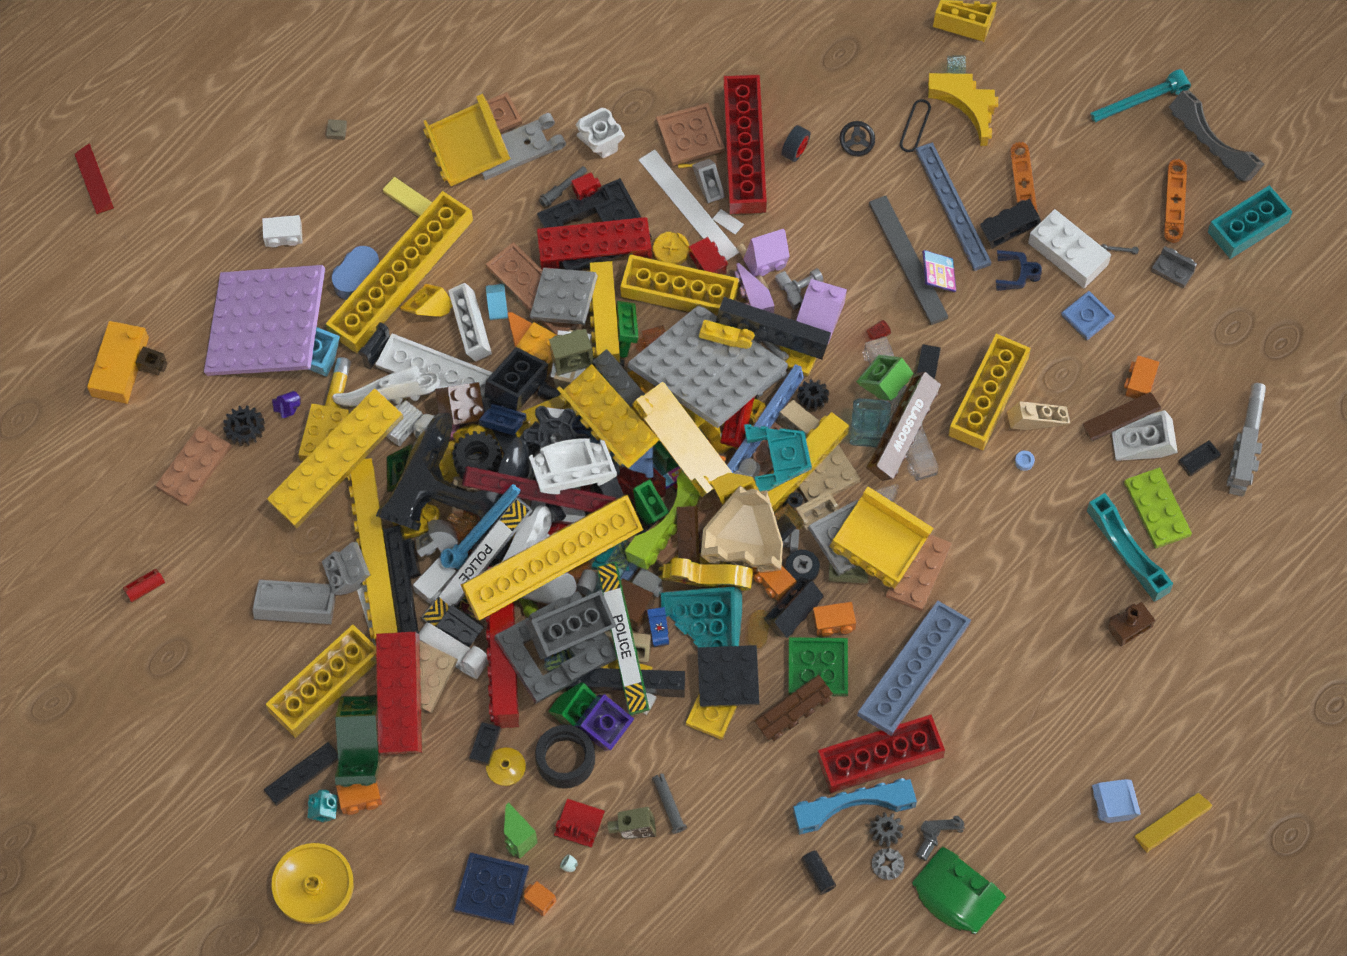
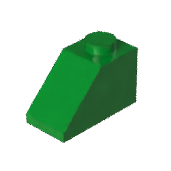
[633,479,669,526]

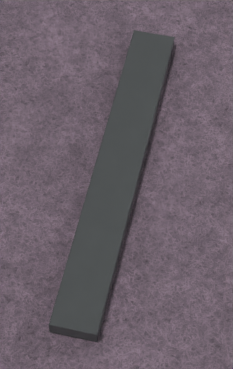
[869,195,948,325]

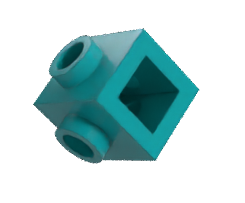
[307,790,337,823]

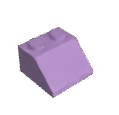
[743,229,790,277]

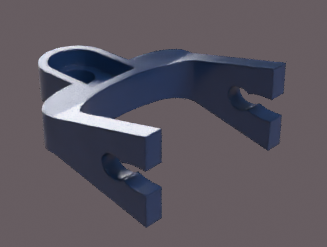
[996,250,1042,291]

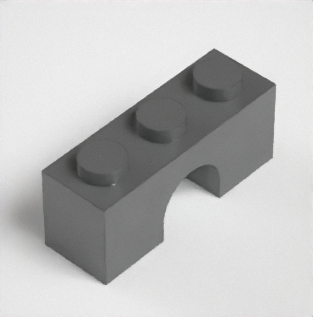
[592,349,645,407]

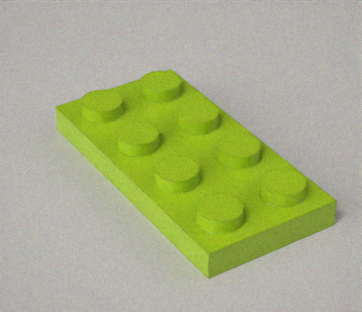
[1124,467,1192,549]

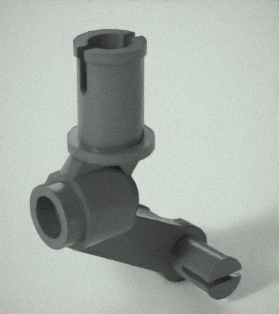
[915,816,965,861]

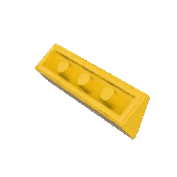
[1134,793,1212,853]

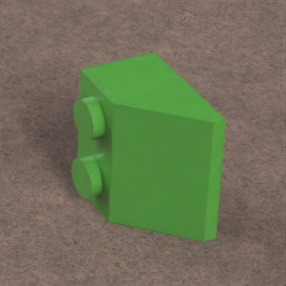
[856,355,914,401]
[504,803,538,859]

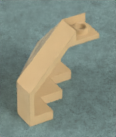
[701,486,783,572]

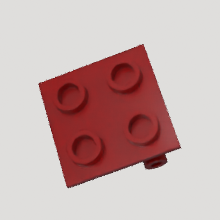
[554,799,605,848]

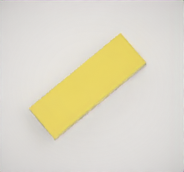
[383,177,432,217]

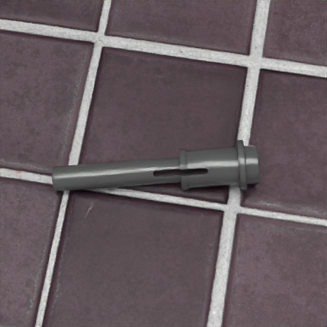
[539,166,587,208]

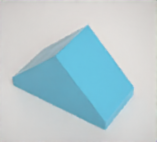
[486,284,508,320]

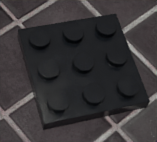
[697,645,760,708]

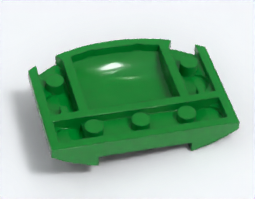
[912,846,1006,934]

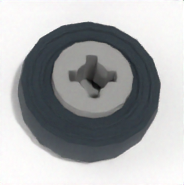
[785,549,820,582]

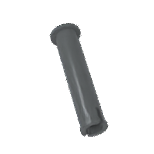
[652,774,687,834]

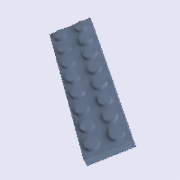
[857,601,971,736]

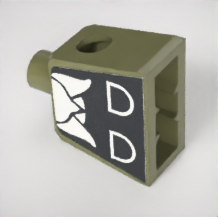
[608,807,656,839]

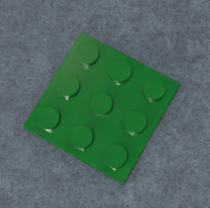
[789,637,848,696]

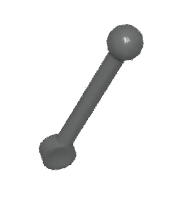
[1101,244,1139,255]

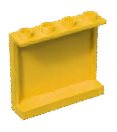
[423,94,511,186]
[829,487,934,589]

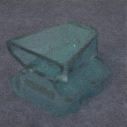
[850,398,891,447]

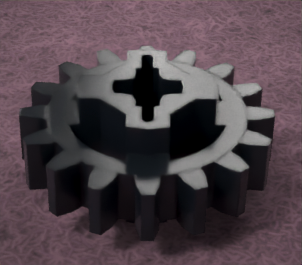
[223,405,265,446]

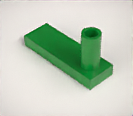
[616,301,639,358]

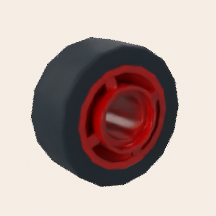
[781,125,811,162]

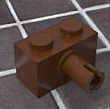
[1107,602,1155,647]

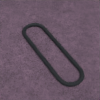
[900,99,931,152]

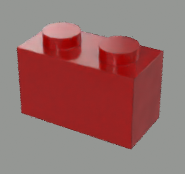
[689,237,728,275]

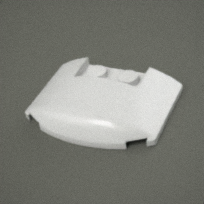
[529,439,617,494]

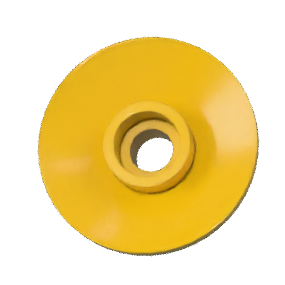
[486,747,526,786]

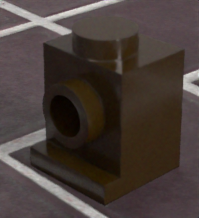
[135,346,167,376]

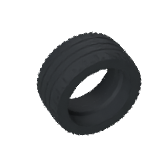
[535,725,595,789]

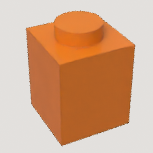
[524,881,556,917]

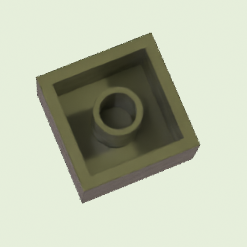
[549,329,594,376]

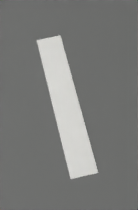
[639,150,740,260]

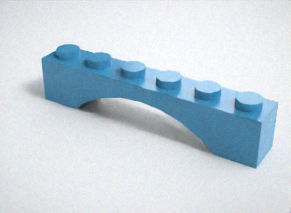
[793,778,917,835]

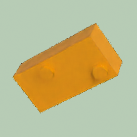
[87,321,149,404]

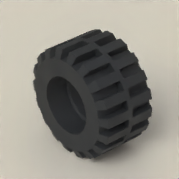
[452,431,502,480]

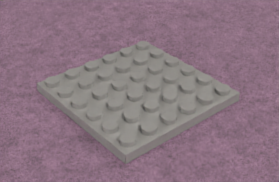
[628,306,788,428]

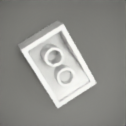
[1112,410,1178,461]

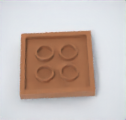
[656,103,725,166]

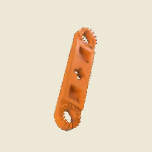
[1011,142,1038,213]
[1164,159,1187,243]

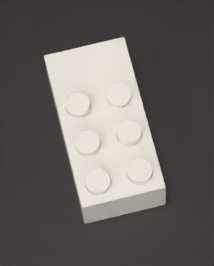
[1028,209,1111,288]

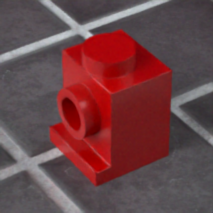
[572,172,601,200]

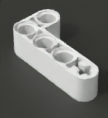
[419,622,488,679]

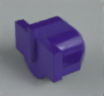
[272,391,301,418]

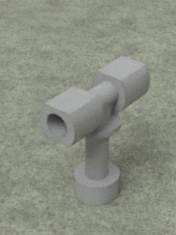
[775,268,824,310]

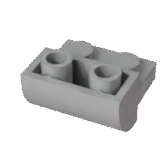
[415,520,458,557]
[321,542,370,595]

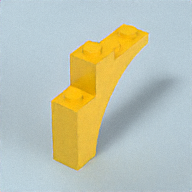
[928,73,998,146]

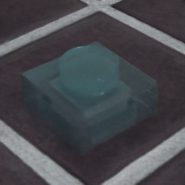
[947,55,966,74]

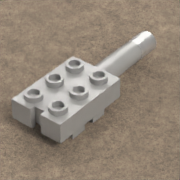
[1227,383,1266,496]

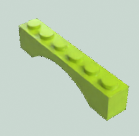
[625,471,700,570]

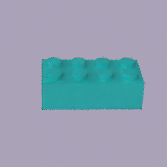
[1208,185,1293,259]

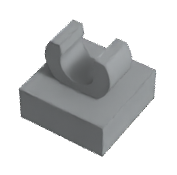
[783,529,799,554]

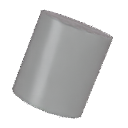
[576,569,599,595]

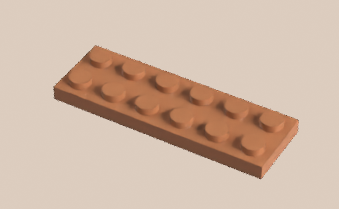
[486,242,588,335]

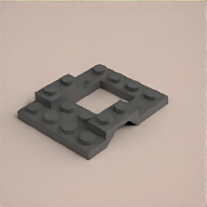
[494,591,617,704]

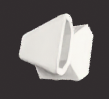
[576,108,625,158]

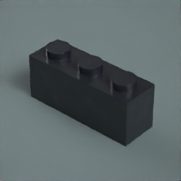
[980,199,1041,249]
[764,577,824,638]

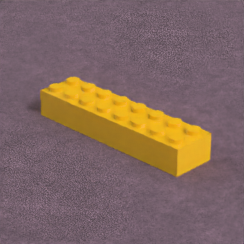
[267,388,404,528]

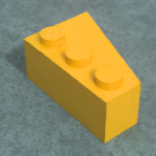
[933,0,997,42]

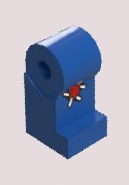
[647,607,669,647]

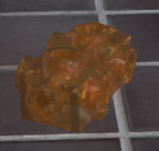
[447,511,479,556]

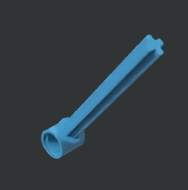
[440,484,521,569]

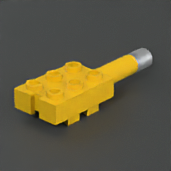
[298,357,351,461]

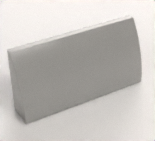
[253,580,336,624]

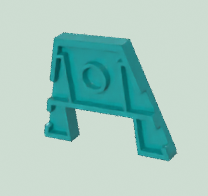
[744,424,812,492]

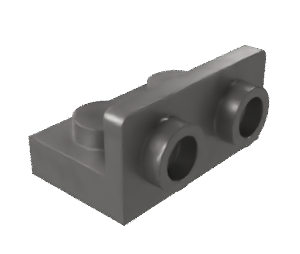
[1151,246,1197,289]

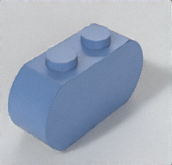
[332,246,379,300]

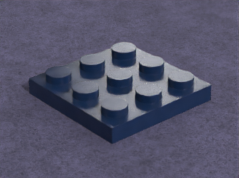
[454,852,529,926]

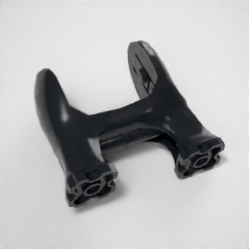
[376,413,530,560]

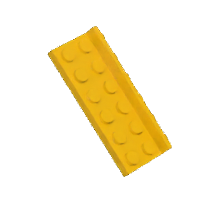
[557,364,660,469]

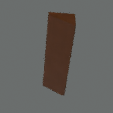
[1083,392,1161,441]

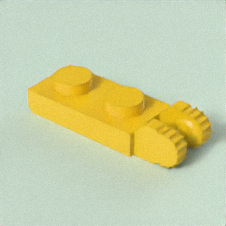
[699,320,755,349]

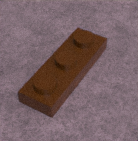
[676,506,700,564]

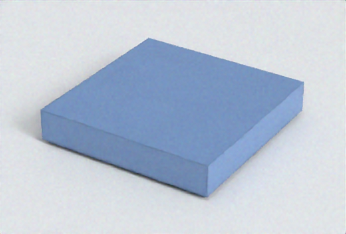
[1061,291,1115,340]

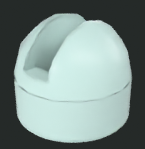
[560,854,578,872]

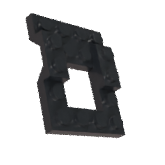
[537,178,652,271]

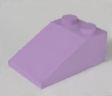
[796,279,847,344]

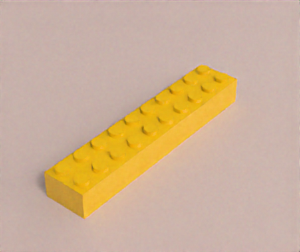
[326,191,473,353]

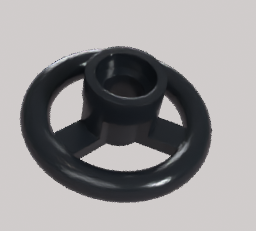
[839,121,875,157]

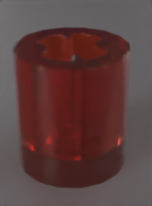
[866,320,891,344]

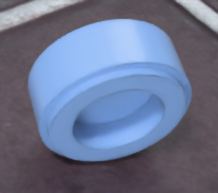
[1015,451,1035,471]

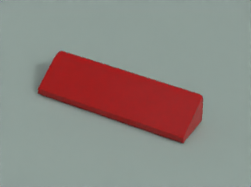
[74,143,114,214]
[720,396,755,448]

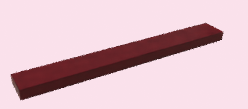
[462,466,616,512]

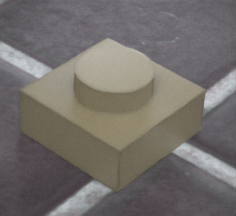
[326,119,347,140]

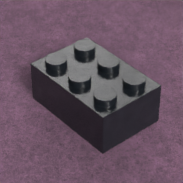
[484,347,548,411]

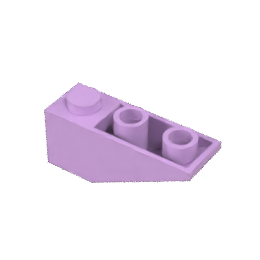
[734,263,774,313]

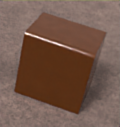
[621,578,654,632]

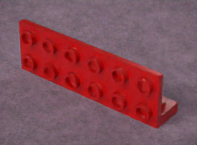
[537,217,652,270]

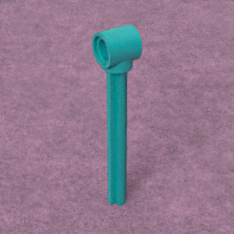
[1090,69,1191,122]

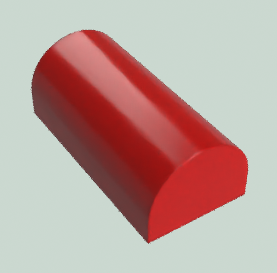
[123,569,165,603]

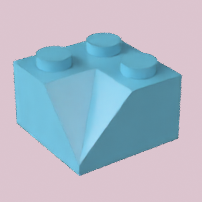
[308,327,340,377]

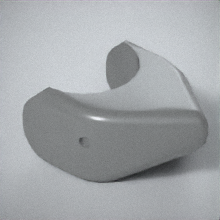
[521,573,577,604]

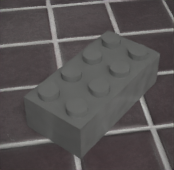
[525,590,617,659]

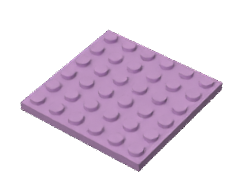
[204,265,325,376]

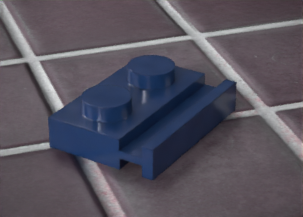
[479,404,527,435]

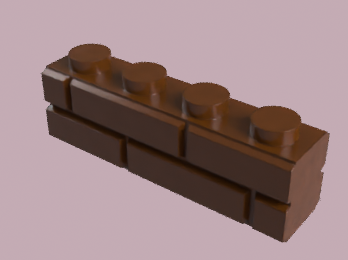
[754,675,833,742]

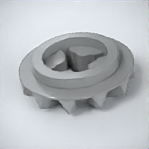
[872,847,904,880]

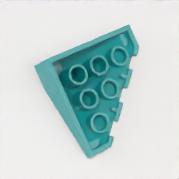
[661,587,743,648]

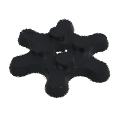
[522,406,590,452]

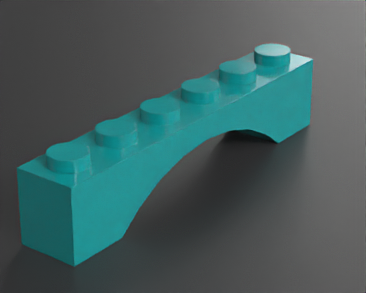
[1087,493,1173,602]

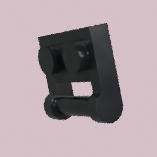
[358,322,390,370]

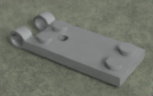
[481,113,566,180]

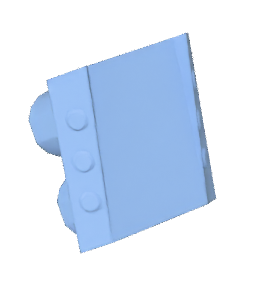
[1092,779,1141,823]

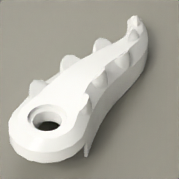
[333,365,440,407]
[503,505,552,561]

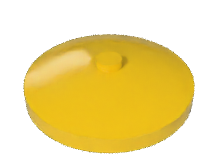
[272,843,354,924]

